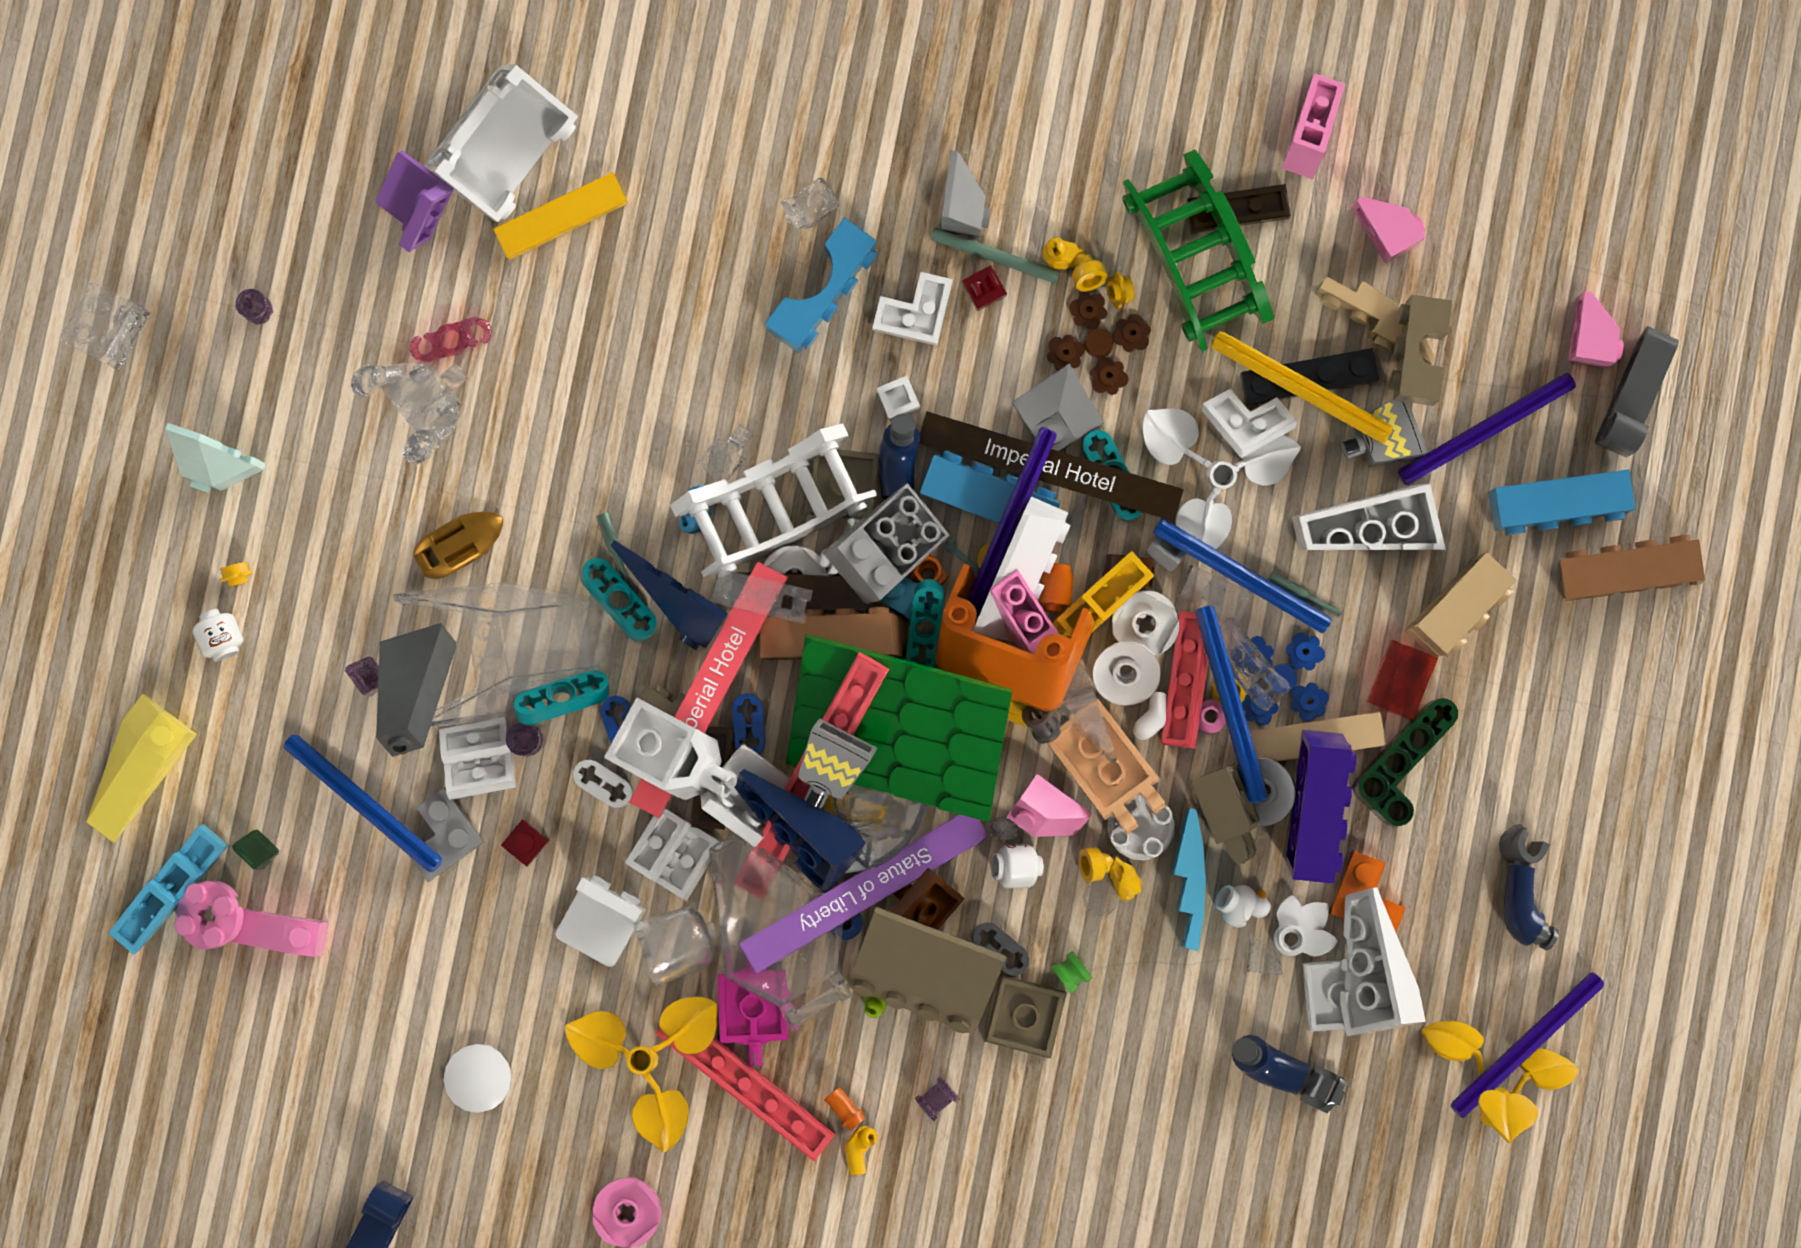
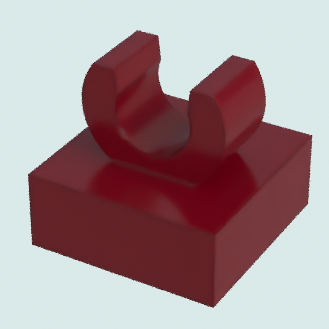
[962,265,1007,312]

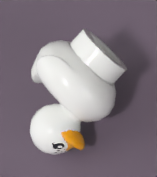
[1215,885,1271,928]

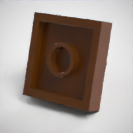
[890,867,965,930]

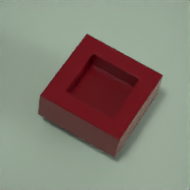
[501,819,550,867]

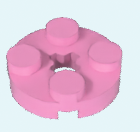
[175,881,244,950]
[593,1177,662,1248]

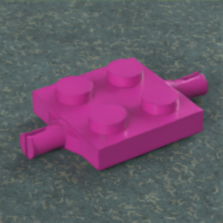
[717,956,789,1066]

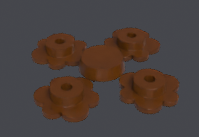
[1047,292,1151,395]

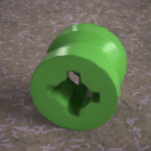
[1050,951,1092,994]

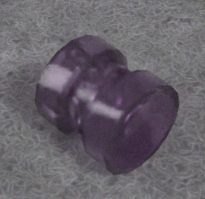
[506,722,544,757]

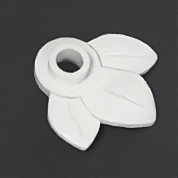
[1273,895,1338,957]

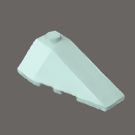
[165,423,266,493]

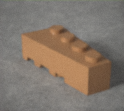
[1560,535,1705,601]
[760,607,908,660]

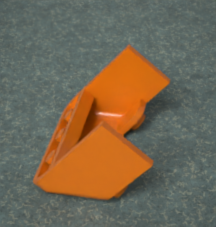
[936,563,1095,712]

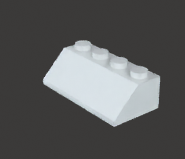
[973,497,1071,641]

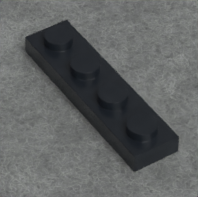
[1240,348,1379,406]

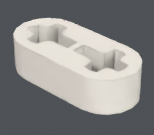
[573,760,633,808]

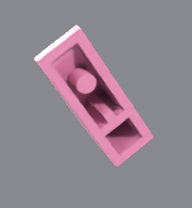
[1282,73,1345,179]
[231,908,328,957]

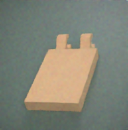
[1047,699,1166,834]

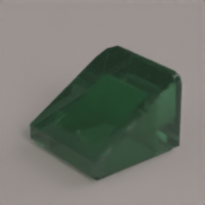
[232,830,279,870]

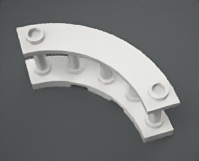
[670,424,877,578]

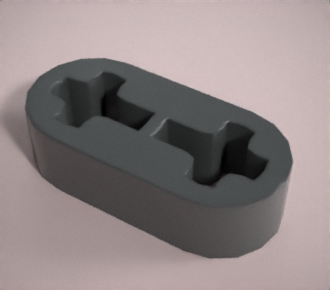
[972,922,1029,976]

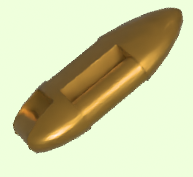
[413,511,503,579]

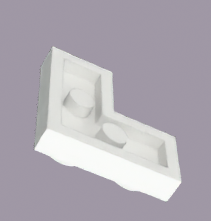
[872,272,953,346]
[1202,389,1297,458]

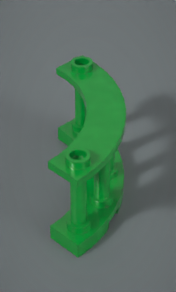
[1122,149,1275,351]

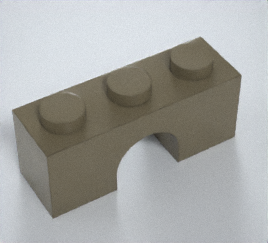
[1389,295,1453,406]

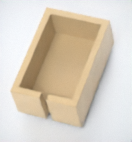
[1405,552,1517,658]

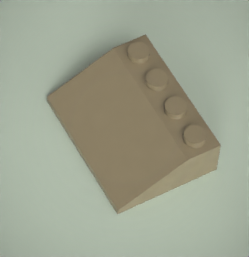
[846,907,1007,1035]

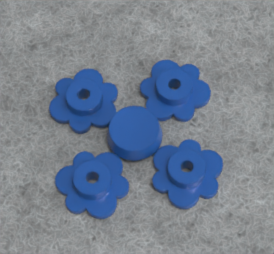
[1236,633,1329,725]

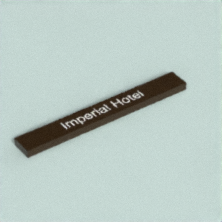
[919,411,1184,522]

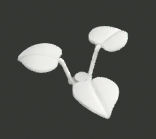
[1142,408,1301,549]

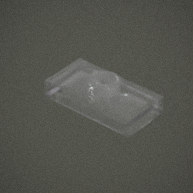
[1177,565,1252,623]

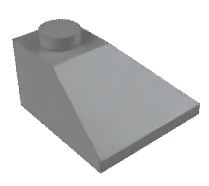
[941,150,991,237]

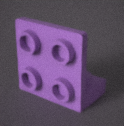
[376,151,454,252]

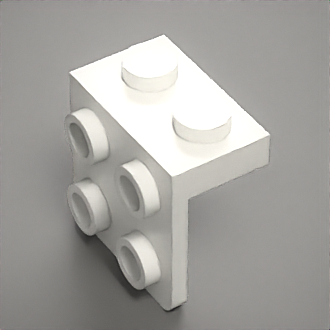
[556,874,646,967]

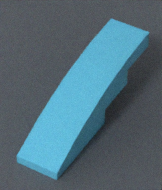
[1171,808,1206,951]
[108,824,229,955]

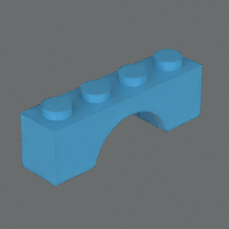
[765,217,878,353]

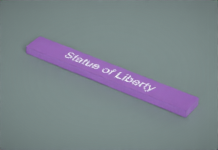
[738,815,989,975]

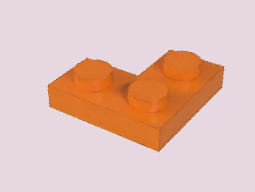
[1328,851,1406,932]

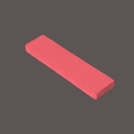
[1161,611,1208,749]

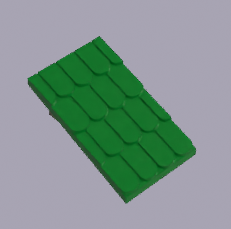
[786,633,1012,822]

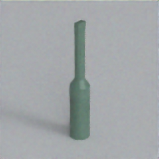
[596,512,630,587]
[1267,571,1342,617]

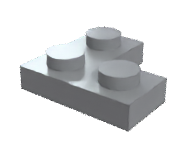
[408,788,484,882]

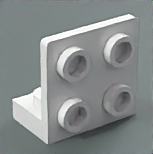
[700,744,790,847]

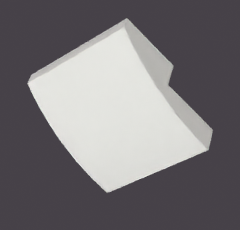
[439,717,516,800]
[625,808,722,900]

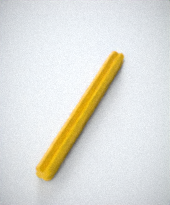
[1211,331,1393,443]

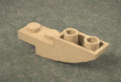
[1315,276,1436,365]

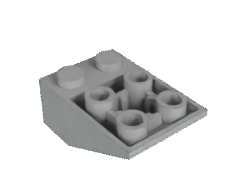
[823,483,950,604]

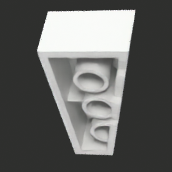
[1292,484,1446,550]

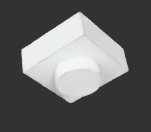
[876,376,920,421]

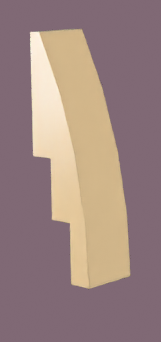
[1250,712,1386,762]

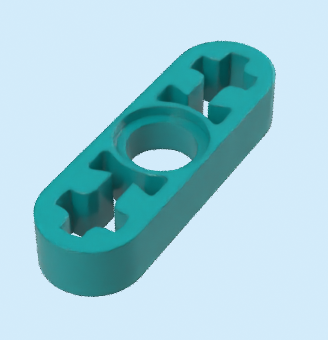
[1082,430,1142,521]
[580,558,657,642]
[906,579,945,668]
[514,670,609,725]

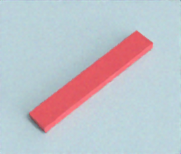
[655,1027,836,1161]

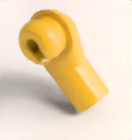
[845,1126,878,1176]

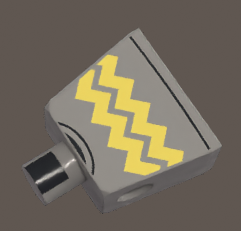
[1340,399,1427,467]
[798,718,878,808]

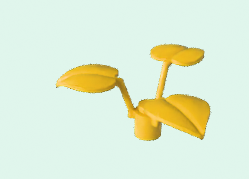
[564,997,718,1152]
[1420,1021,1579,1143]

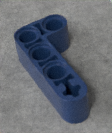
[346,1181,414,1248]

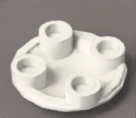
[1107,795,1175,861]
[443,1044,512,1113]

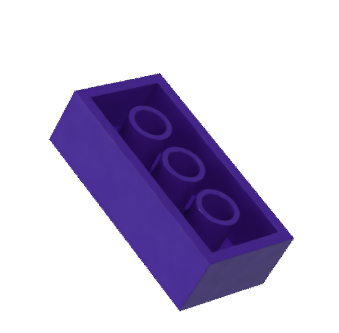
[1285,730,1356,884]

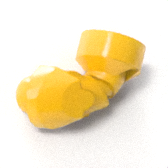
[1042,237,1108,292]
[1078,847,1142,901]

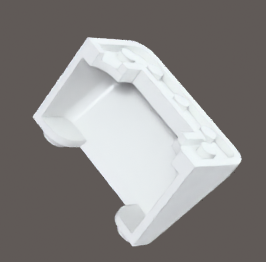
[424,64,578,222]

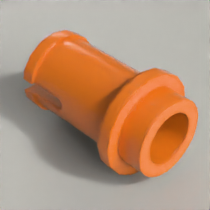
[824,1086,866,1131]

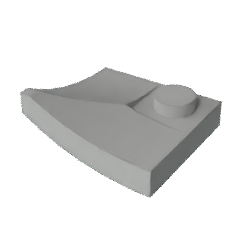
[1012,364,1104,451]

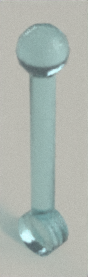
[944,539,980,574]

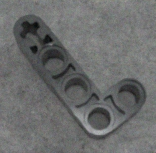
[1595,326,1679,458]

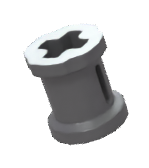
[1022,705,1061,744]

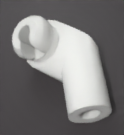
[1133,692,1166,740]

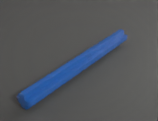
[1153,519,1332,633]
[1195,605,1268,803]
[283,734,443,872]

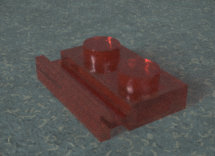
[1366,639,1438,721]

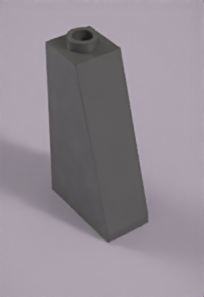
[376,623,456,757]

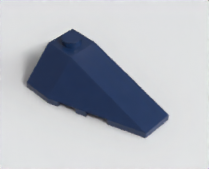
[611,540,728,650]
[734,769,866,894]

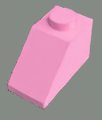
[1351,197,1426,264]
[1568,291,1624,368]
[1006,774,1092,837]

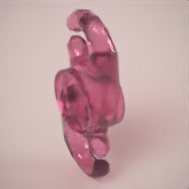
[410,317,492,363]

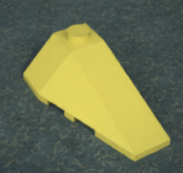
[86,694,197,842]

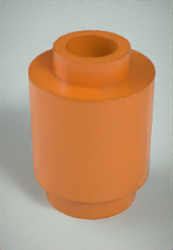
[1038,563,1074,613]

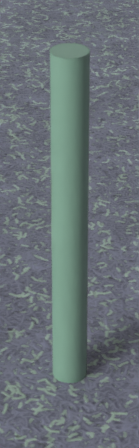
[931,228,1060,284]

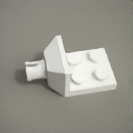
[604,697,737,800]

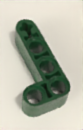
[1353,698,1458,826]

